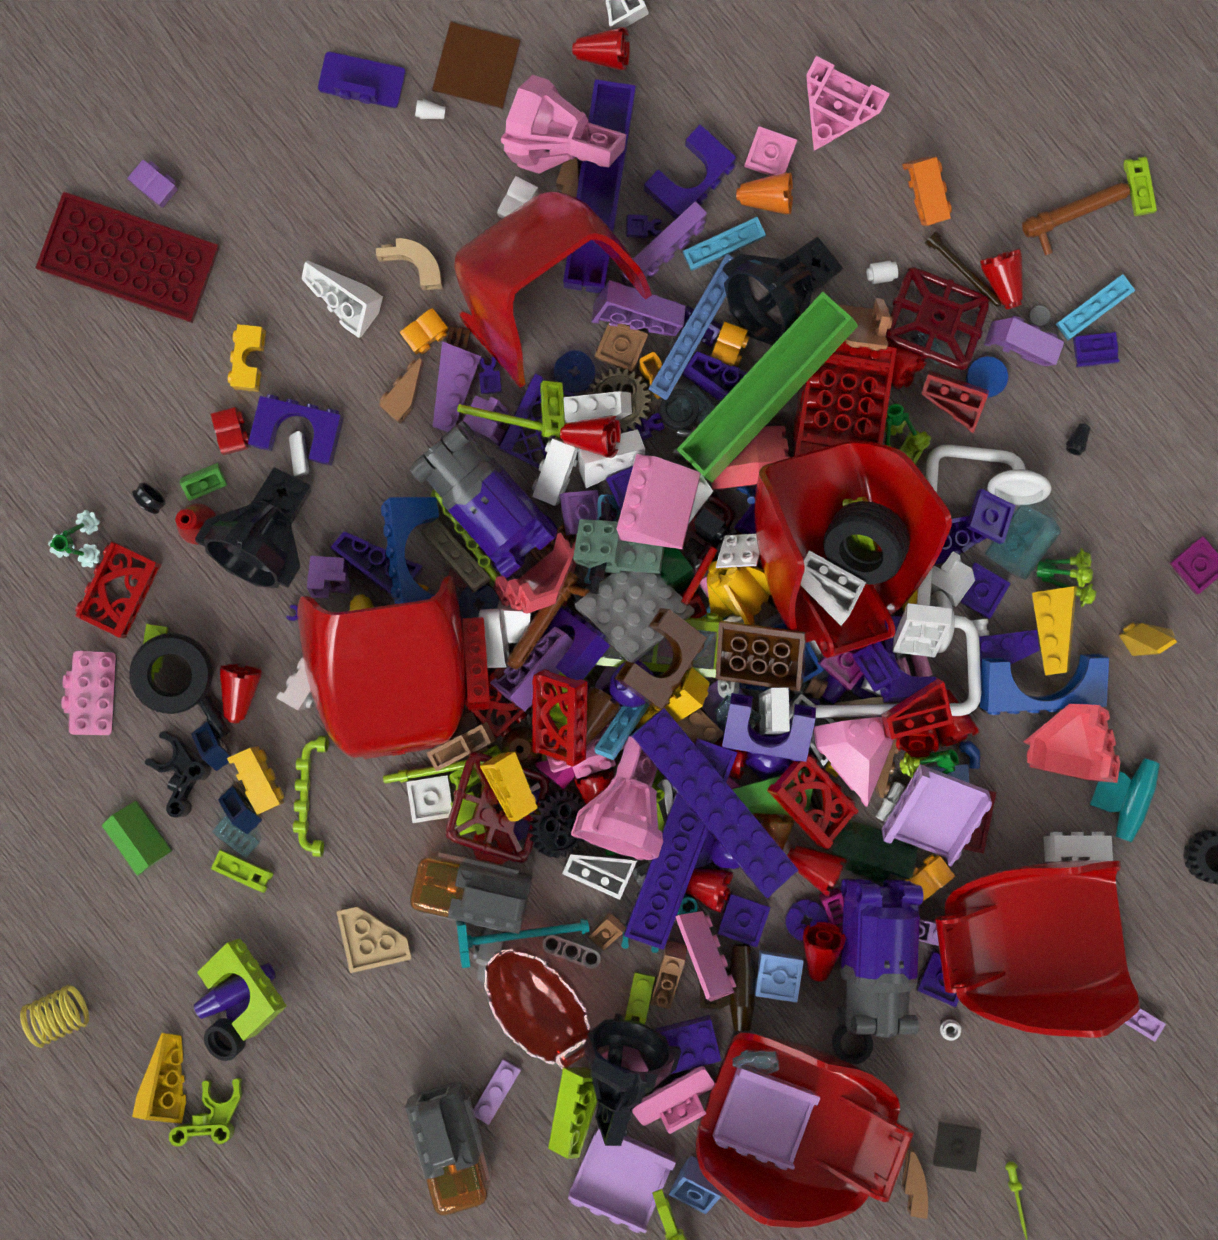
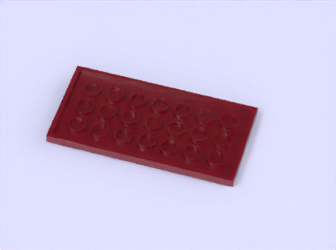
[35,191,220,323]

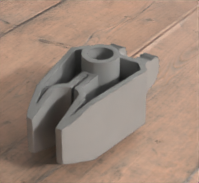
[472,928,504,982]

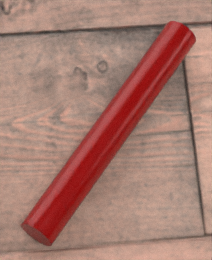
[680,547,718,606]

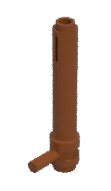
[1022,183,1130,255]
[507,571,590,670]

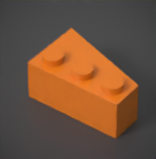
[902,157,952,226]

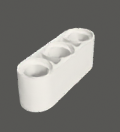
[479,609,509,668]

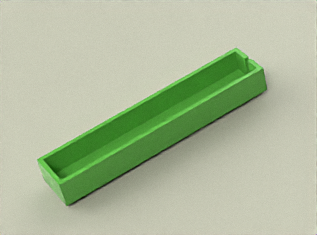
[677,292,858,482]

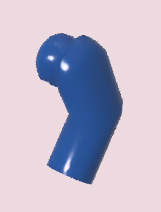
[959,740,980,769]

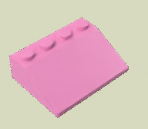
[617,454,701,549]
[675,911,736,1001]

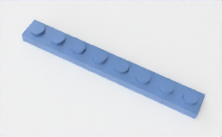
[648,254,734,400]

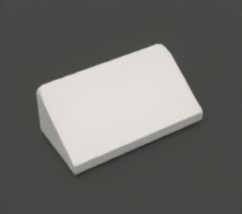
[289,431,309,476]

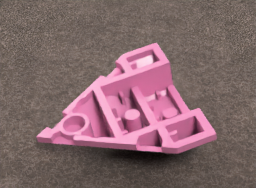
[806,56,890,151]
[813,717,894,807]

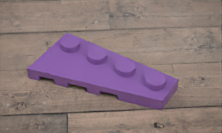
[433,341,481,432]

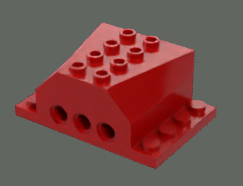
[794,341,897,456]

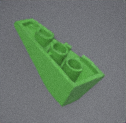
[732,768,813,815]

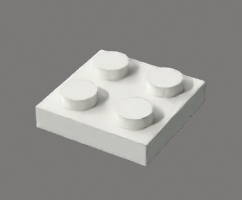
[406,775,452,823]

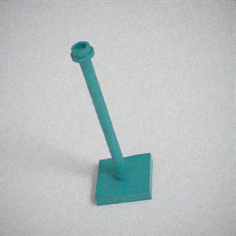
[456,918,589,968]

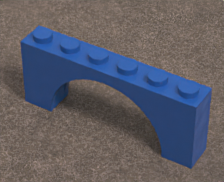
[381,497,439,604]
[980,653,1109,715]

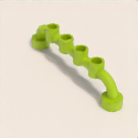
[431,489,502,588]
[293,736,329,857]

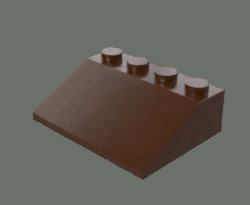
[716,620,805,691]

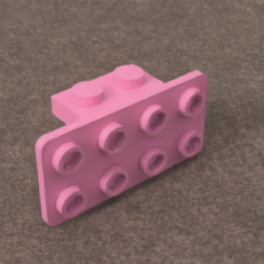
[61,651,116,735]
[546,720,627,779]
[632,1066,715,1134]

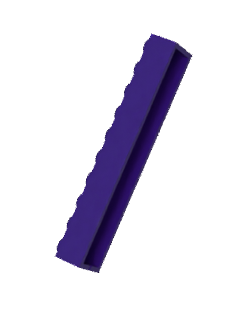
[563,79,636,293]

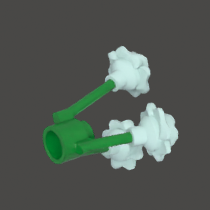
[48,510,100,568]

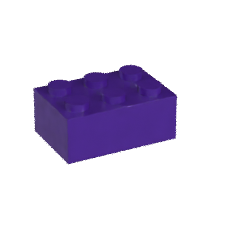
[653,1015,721,1074]

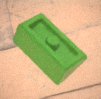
[180,463,227,501]

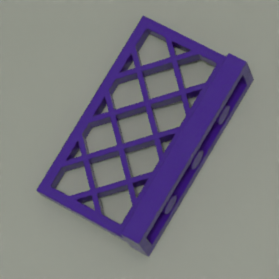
[498,373,577,469]

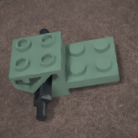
[573,503,664,594]

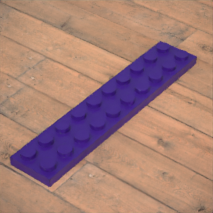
[631,708,798,898]
[624,737,737,950]

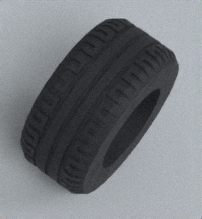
[823,501,910,585]
[129,633,213,714]

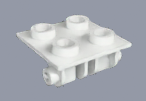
[716,534,760,568]

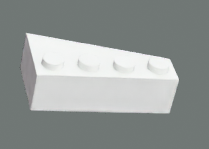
[276,657,314,710]

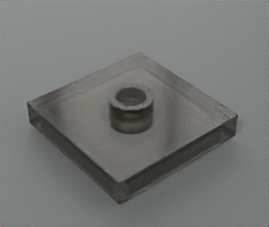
[933,1122,982,1172]

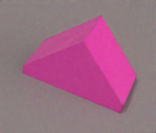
[536,760,575,790]

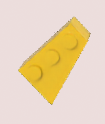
[227,746,284,815]
[480,752,537,821]

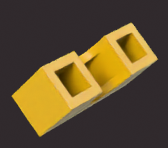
[228,324,266,392]

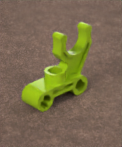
[169,1078,242,1147]
[652,1189,688,1240]

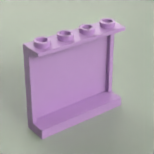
[881,764,992,866]
[712,1064,820,1170]
[568,1126,676,1234]

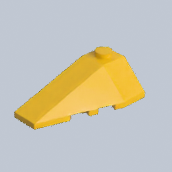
[1119,622,1177,656]
[132,1033,186,1124]

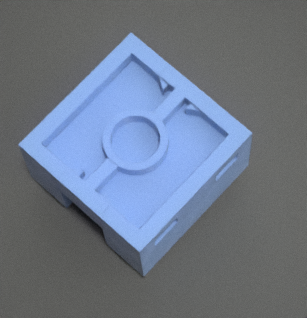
[754,950,804,1003]

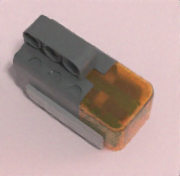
[410,851,533,934]
[405,1081,492,1216]

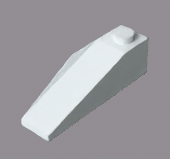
[302,260,383,338]

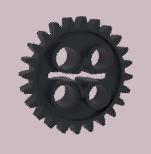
[528,789,585,858]

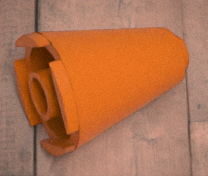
[736,172,793,215]

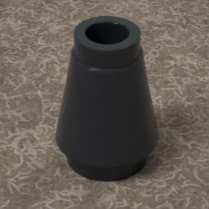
[1066,423,1091,456]

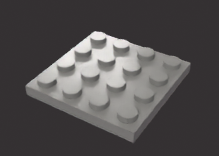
[575,571,694,663]

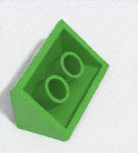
[102,801,172,876]

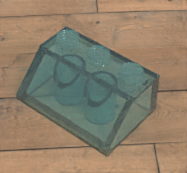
[985,505,1062,580]

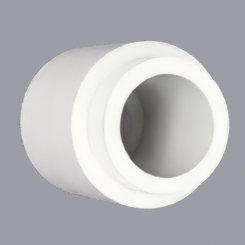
[866,260,898,284]

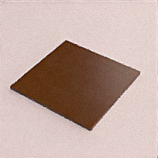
[432,22,521,109]

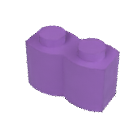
[127,160,178,208]

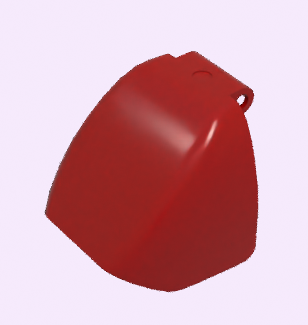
[454,192,652,388]
[755,441,952,658]
[297,576,466,759]
[935,860,1140,1038]
[696,1033,914,1228]

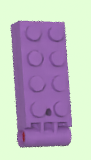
[622,201,707,287]

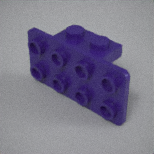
[318,52,406,108]

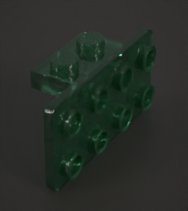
[832,820,918,882]

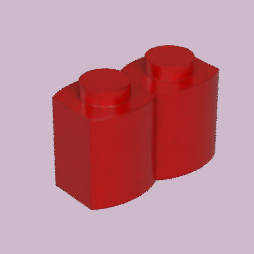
[211,407,249,455]

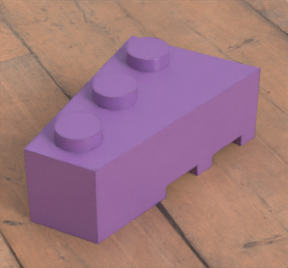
[984,316,1064,366]

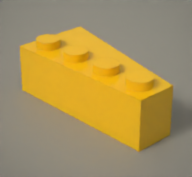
[1032,586,1077,675]

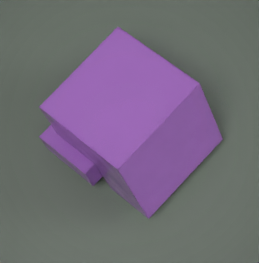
[463,396,509,446]
[307,556,351,599]

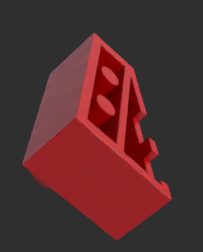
[881,679,954,740]

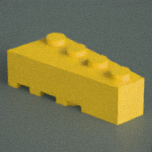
[636,667,710,729]

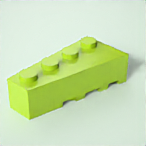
[548,1067,597,1159]

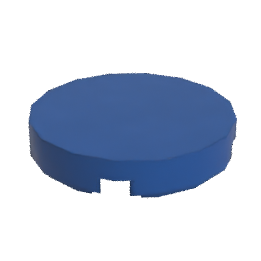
[966,356,1008,398]

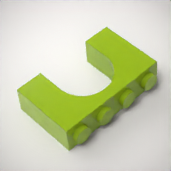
[197,938,287,1041]

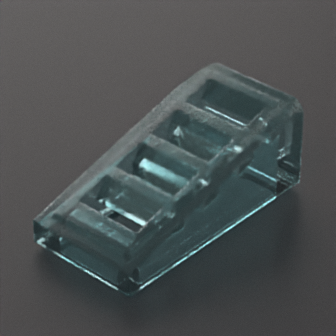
[212,816,260,858]

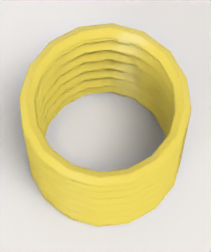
[20,984,89,1048]

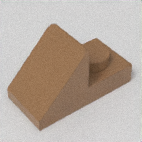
[588,913,626,951]

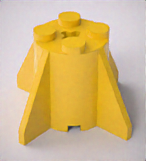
[707,561,771,625]

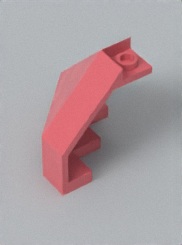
[711,426,790,492]
[494,533,575,614]
[1023,704,1120,783]

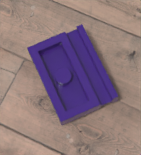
[1073,332,1120,368]
[852,642,902,693]

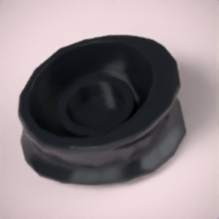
[132,482,166,514]

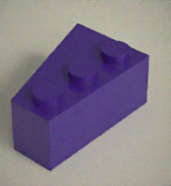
[979,630,1039,667]

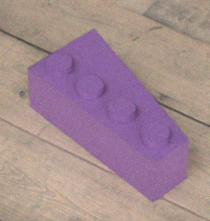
[591,280,686,337]

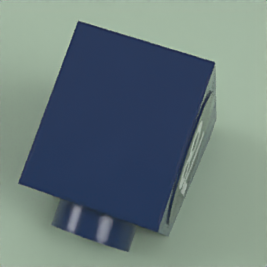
[191,722,232,771]
[218,785,262,835]

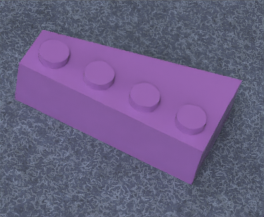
[490,627,573,711]

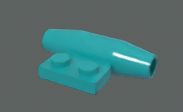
[1090,758,1160,842]

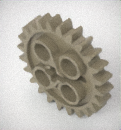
[586,368,653,433]

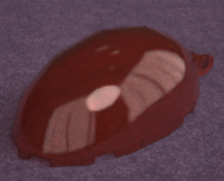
[484,947,599,1070]

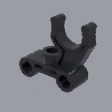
[145,731,211,818]

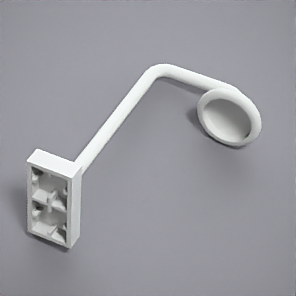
[893,444,1052,657]
[759,590,982,735]

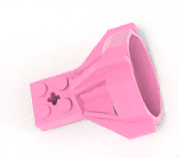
[501,75,627,174]
[571,736,663,861]

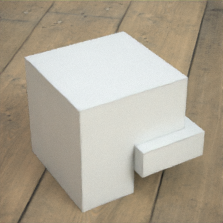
[931,552,975,607]
[497,600,532,643]

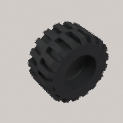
[1183,830,1218,885]

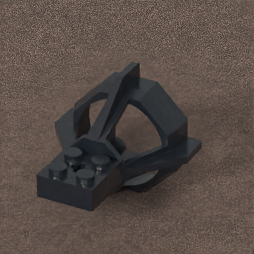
[722,236,843,346]
[195,467,311,588]
[584,1013,681,1146]

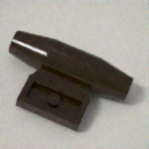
[700,944,755,1032]

